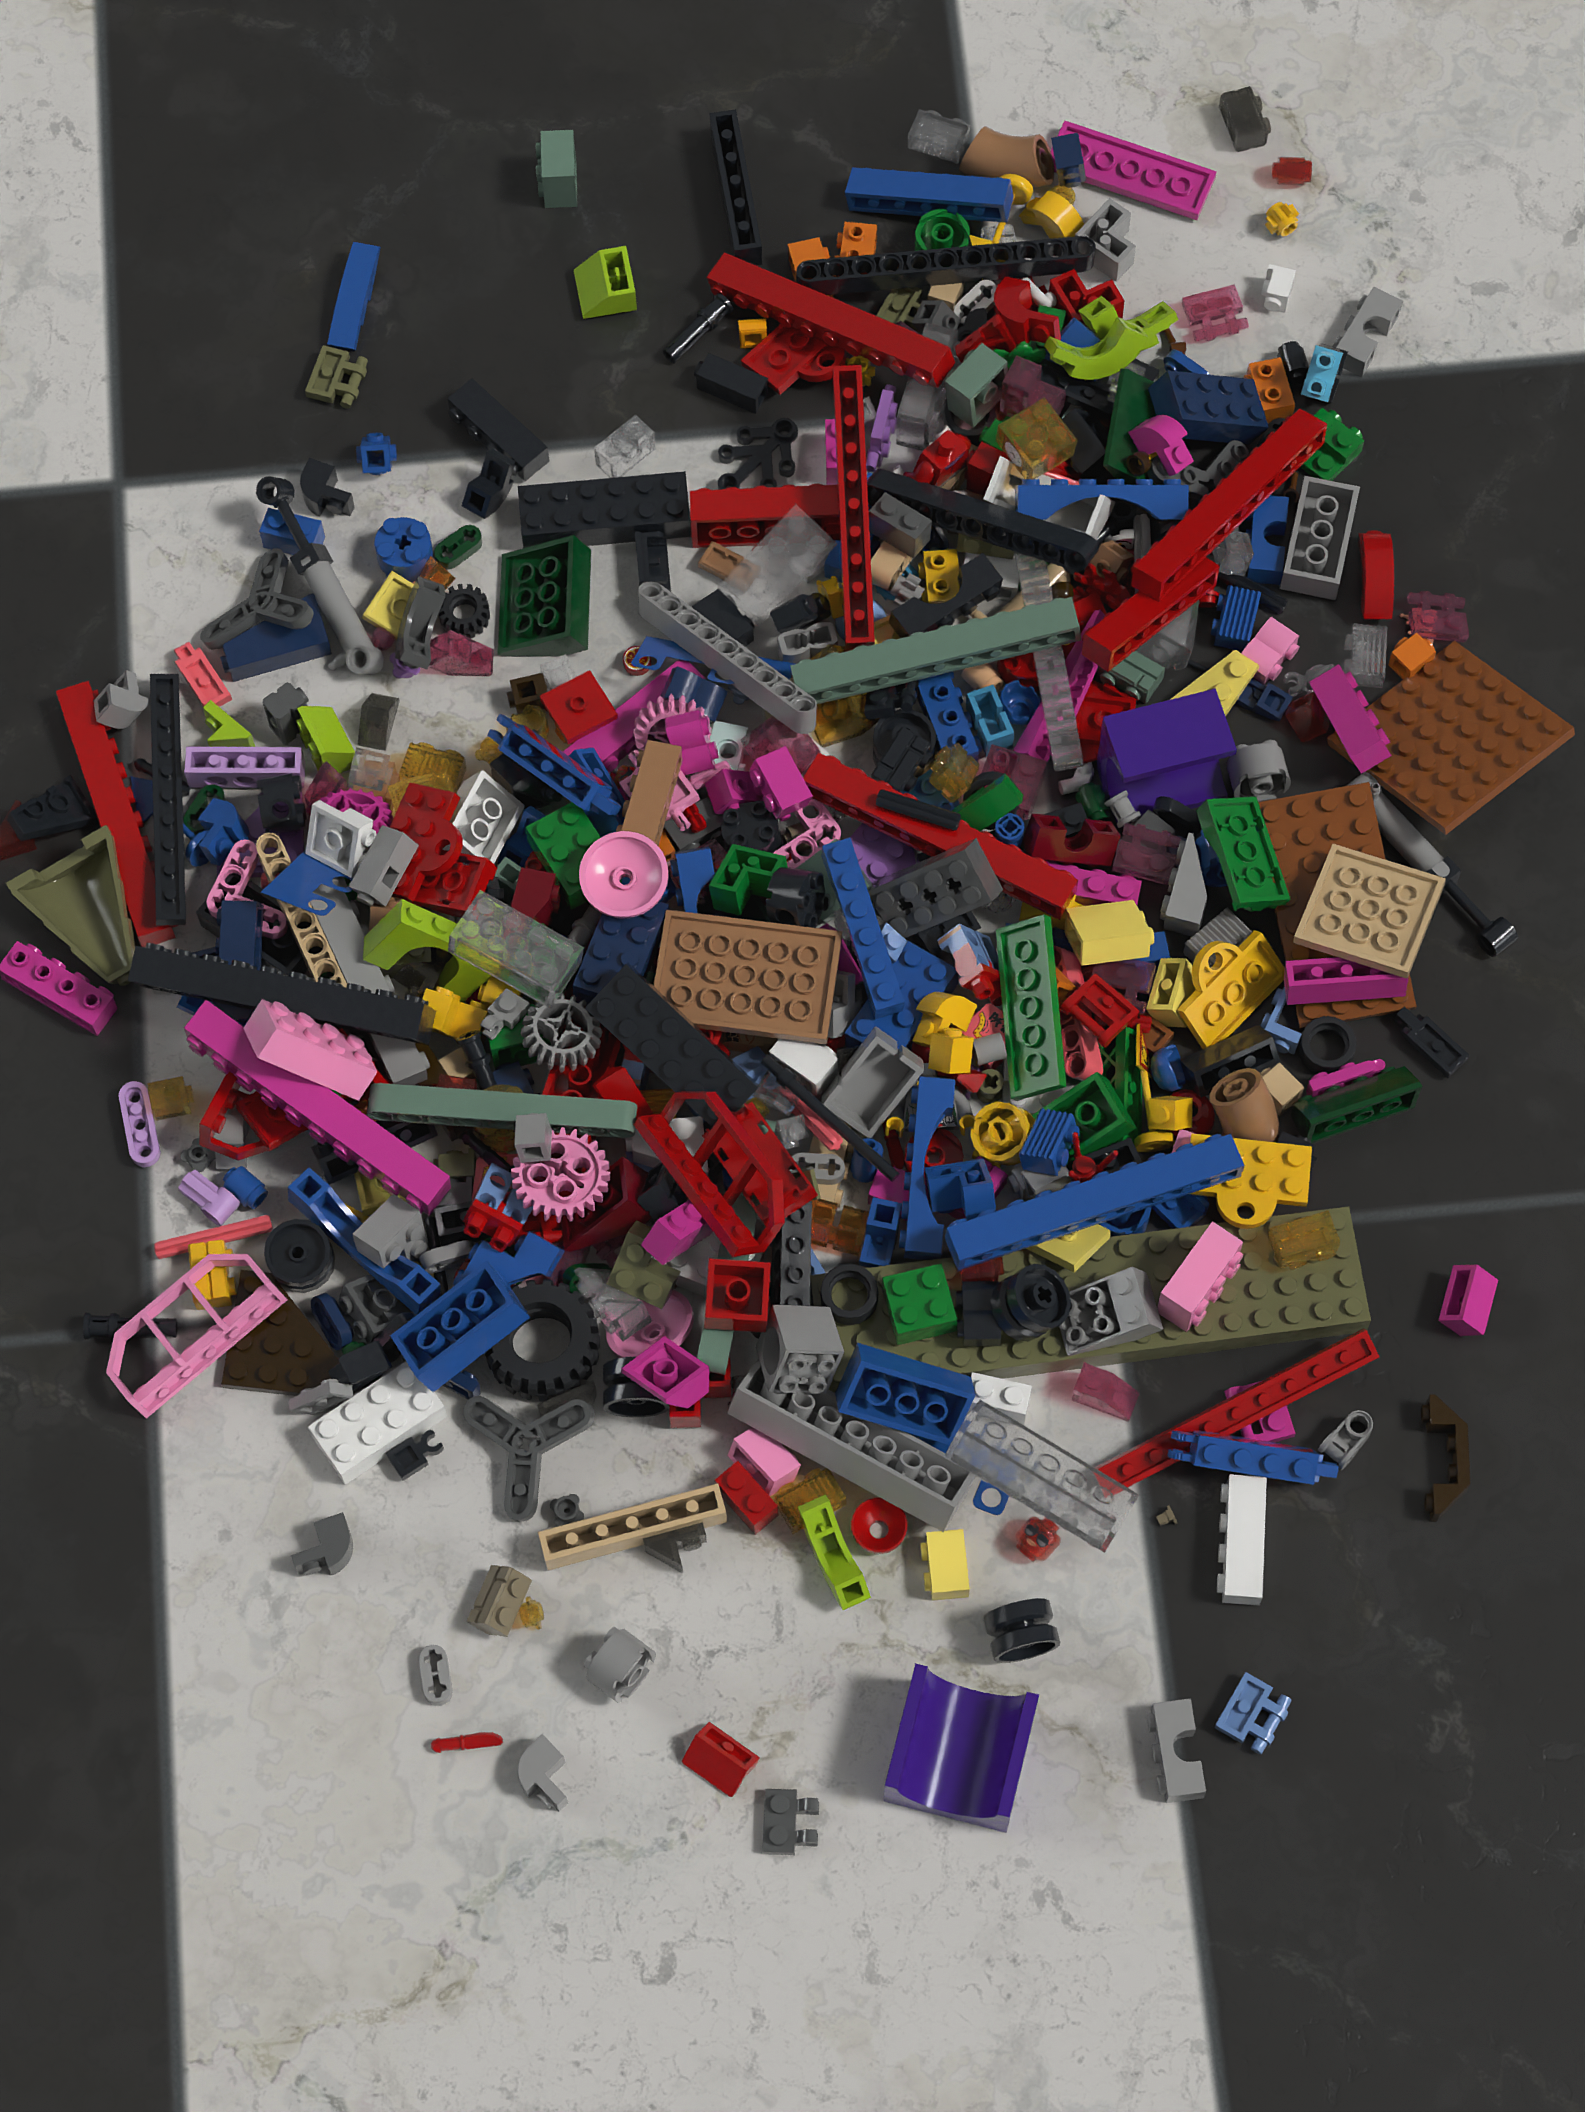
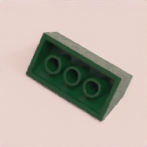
[1291,1066,1422,1144]

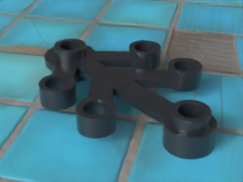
[718,418,798,490]

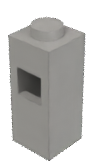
[349,825,419,907]

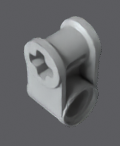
[1318,1410,1373,1470]

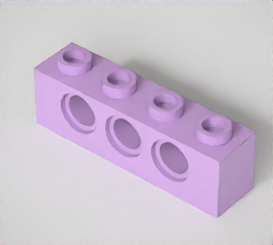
[184,747,306,788]

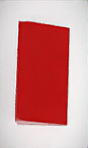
[592,1067,653,1120]

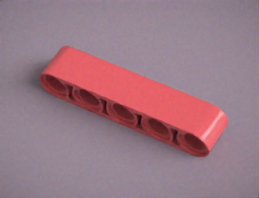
[1053,945,1103,1081]

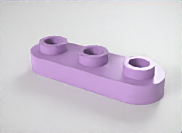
[119,1081,161,1167]

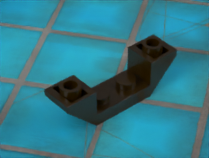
[1421,1394,1471,1522]

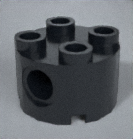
[257,773,307,834]
[721,800,782,854]
[766,867,830,928]

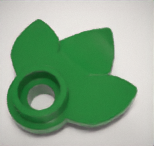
[993,341,1046,378]

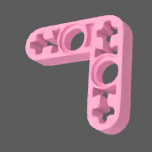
[773,798,841,868]
[206,840,288,939]

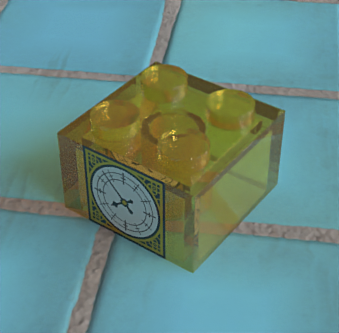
[995,397,1077,479]

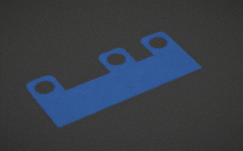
[261,850,354,916]

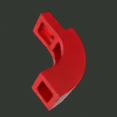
[994,276,1061,344]
[1358,530,1394,619]

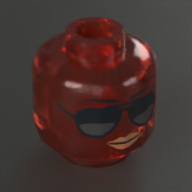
[1015,1516,1061,1562]

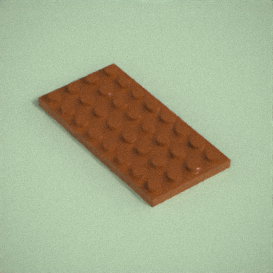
[1258,782,1417,1030]

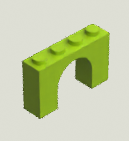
[363,899,502,1003]

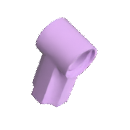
[178,1170,241,1226]

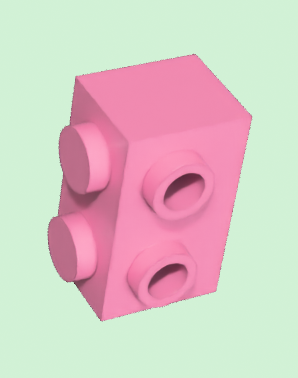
[727,1427,801,1497]

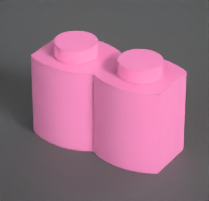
[1241,617,1300,685]

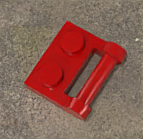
[1060,973,1140,1048]

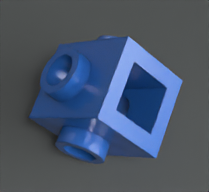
[356,432,397,475]

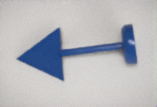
[130,776,209,867]

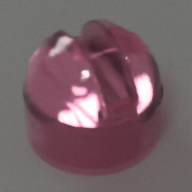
[371,627,396,651]

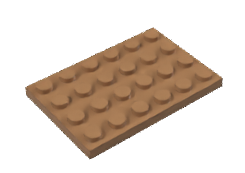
[654,910,842,1044]

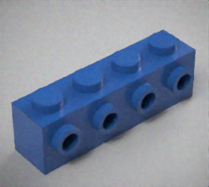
[915,672,982,774]

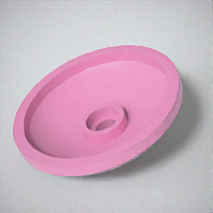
[579,831,668,918]
[606,1290,694,1358]

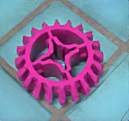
[320,787,393,848]

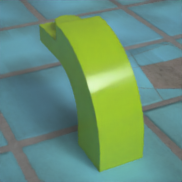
[1078,296,1179,351]
[1044,317,1149,380]
[798,1494,871,1610]

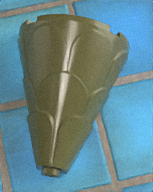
[6,825,135,986]

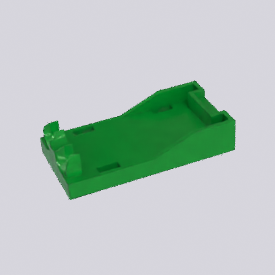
[1196,797,1291,912]

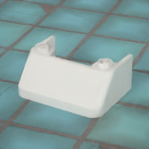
[983,456,1115,540]

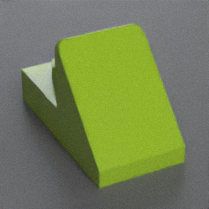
[203,700,255,747]

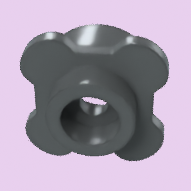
[181,1138,216,1173]
[550,1494,584,1527]

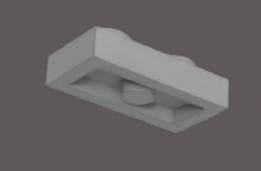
[289,1379,353,1415]

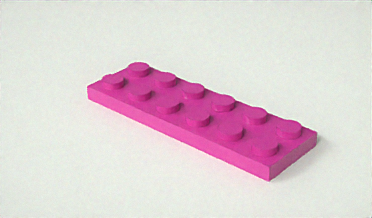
[1051,120,1217,220]

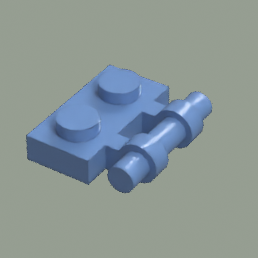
[1214,1672,1292,1755]

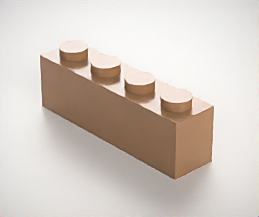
[616,740,683,846]

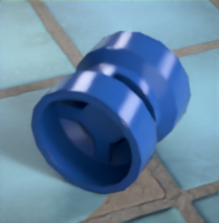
[994,813,1025,847]

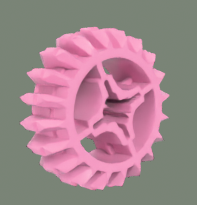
[633,693,711,750]

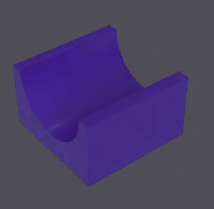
[1096,688,1237,828]
[884,1663,1039,1833]

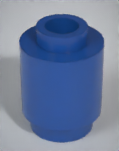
[850,1138,883,1183]
[223,1166,268,1209]

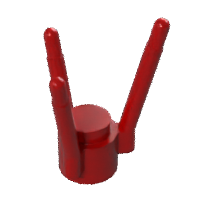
[1069,1132,1118,1183]

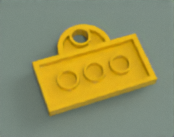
[1177,930,1285,1049]
[1190,1133,1312,1229]

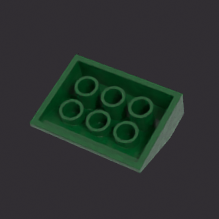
[1103,368,1186,485]
[498,535,591,657]

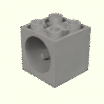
[755,1305,844,1394]

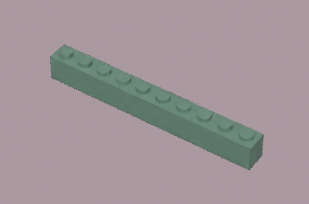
[790,597,1081,704]

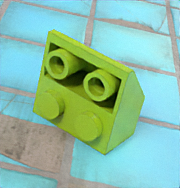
[574,246,637,319]
[296,706,358,780]

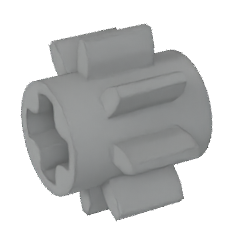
[890,573,925,606]

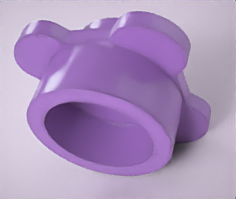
[390,653,420,678]

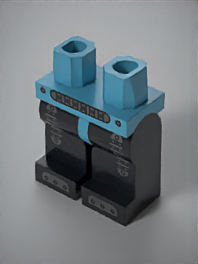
[1301,343,1348,403]

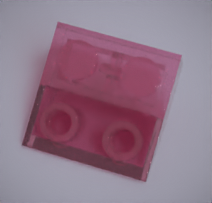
[740,716,821,775]
[978,744,1047,821]

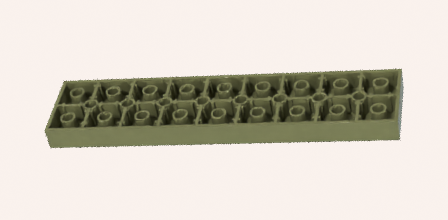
[810,1206,1371,1393]

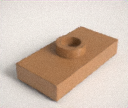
[698,541,761,592]

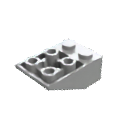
[1160,833,1207,937]
[1059,1266,1163,1356]

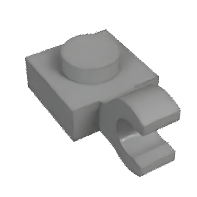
[480,988,530,1040]

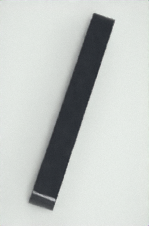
[867,469,1099,571]

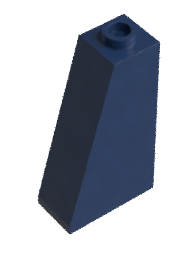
[220,593,332,682]

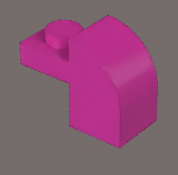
[1129,415,1194,477]

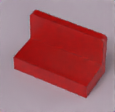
[682,1722,760,1797]

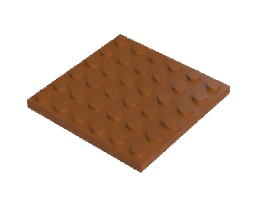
[1327,641,1575,835]

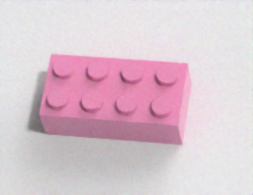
[243,999,377,1101]

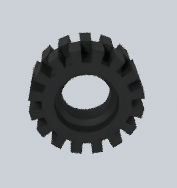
[438,584,490,639]

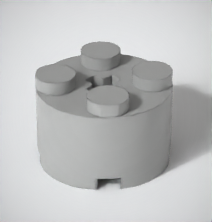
[1226,740,1291,802]
[584,1627,656,1703]

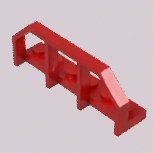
[199,1071,279,1161]
[633,1091,785,1257]

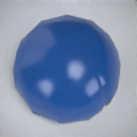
[999,680,1041,726]
[1149,1044,1186,1092]

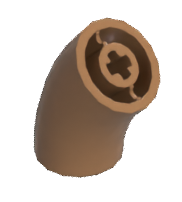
[959,126,1054,188]
[1209,1068,1280,1143]

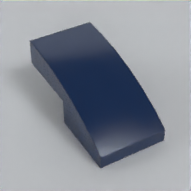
[1235,678,1293,721]

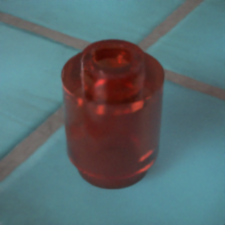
[1272,157,1312,185]

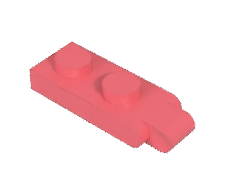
[174,642,232,707]

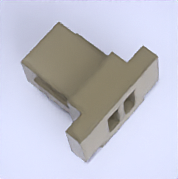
[1156,1505,1178,1526]

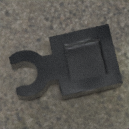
[386,1430,444,1481]

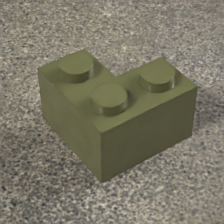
[607,1220,681,1309]

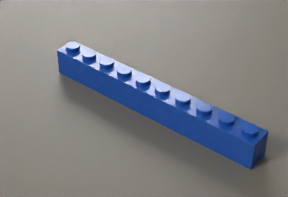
[945,1134,1245,1271]

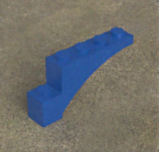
[453,1231,565,1286]

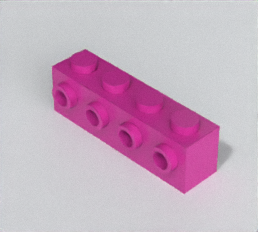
[1309,664,1391,774]
[1046,860,1142,906]
[0,941,118,1036]
[1284,957,1408,1005]

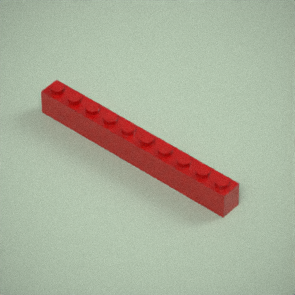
[706,252,955,389]
[832,365,875,652]
[1131,409,1327,602]
[56,680,178,947]
[803,752,1078,920]

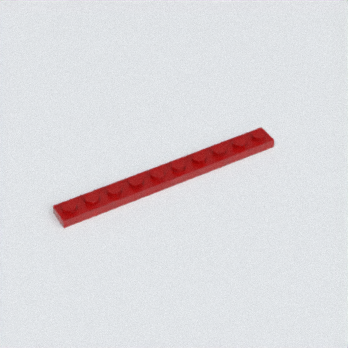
[1092,1328,1380,1497]

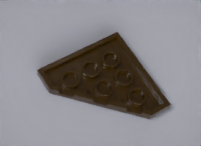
[221,1270,340,1396]

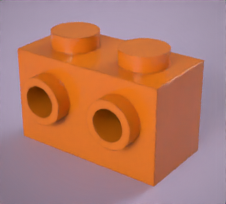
[835,222,877,277]
[1243,357,1295,423]

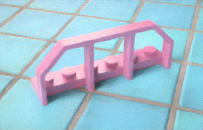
[106,1254,287,1419]

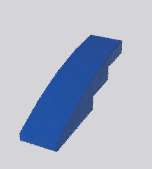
[327,242,381,351]

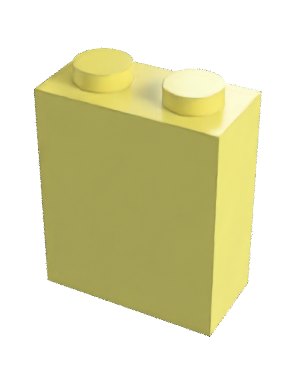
[1064,900,1154,966]

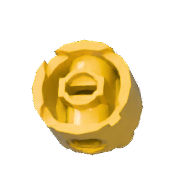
[971,1102,1035,1166]

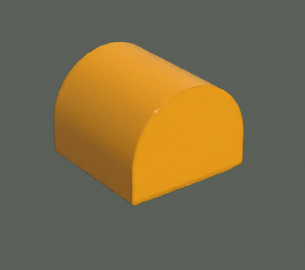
[738,318,767,348]

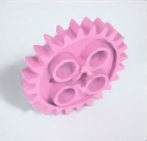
[511,1127,610,1223]

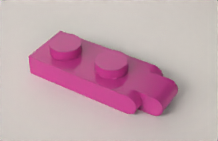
[1306,1059,1385,1097]

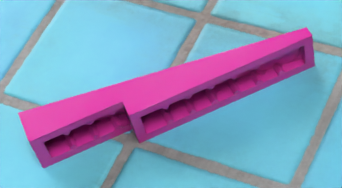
[1011,610,1105,770]

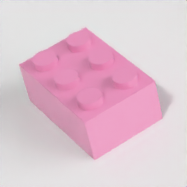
[1157,1221,1244,1332]

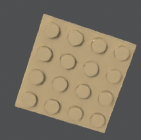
[1293,844,1446,979]

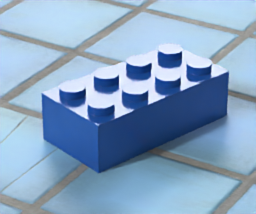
[845,941,959,1052]
[390,1261,530,1392]
[835,1343,976,1446]

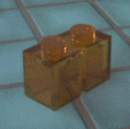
[811,1199,869,1256]

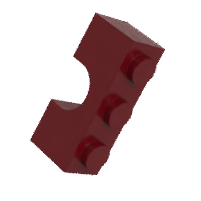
[1022,813,1121,867]

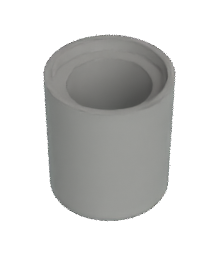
[972,1032,1007,1066]

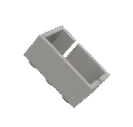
[822,1026,924,1138]

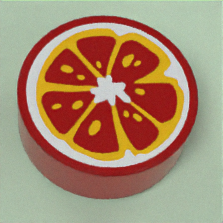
[623,646,652,676]

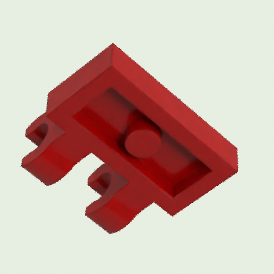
[1073,563,1132,610]

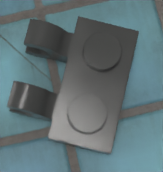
[762,1789,819,1855]

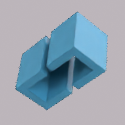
[966,684,1014,757]

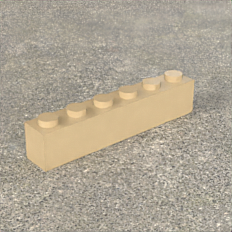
[538,1484,727,1571]

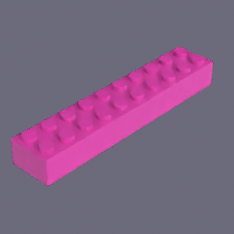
[184,1000,451,1216]

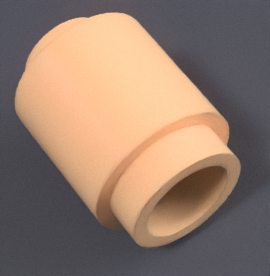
[961,663,1003,692]

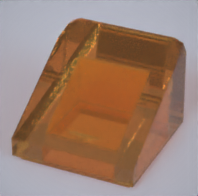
[420,556,456,590]

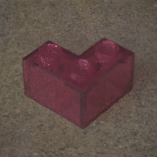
[1000,355,1066,431]

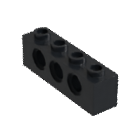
[770,1201,812,1310]

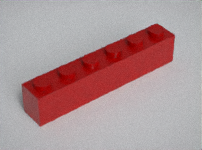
[1081,557,1220,672]

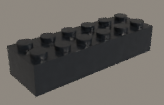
[518,471,691,548]
[585,963,759,1127]

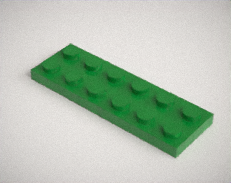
[996,914,1066,1101]

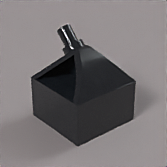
[490,729,563,811]

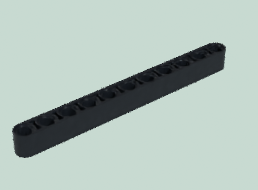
[796,236,1096,295]

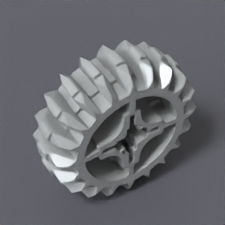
[521,993,602,1073]

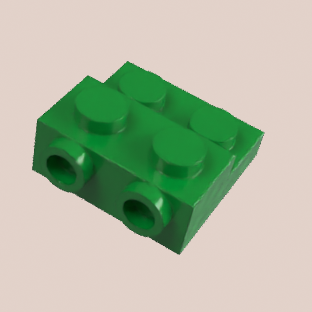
[1300,408,1364,481]

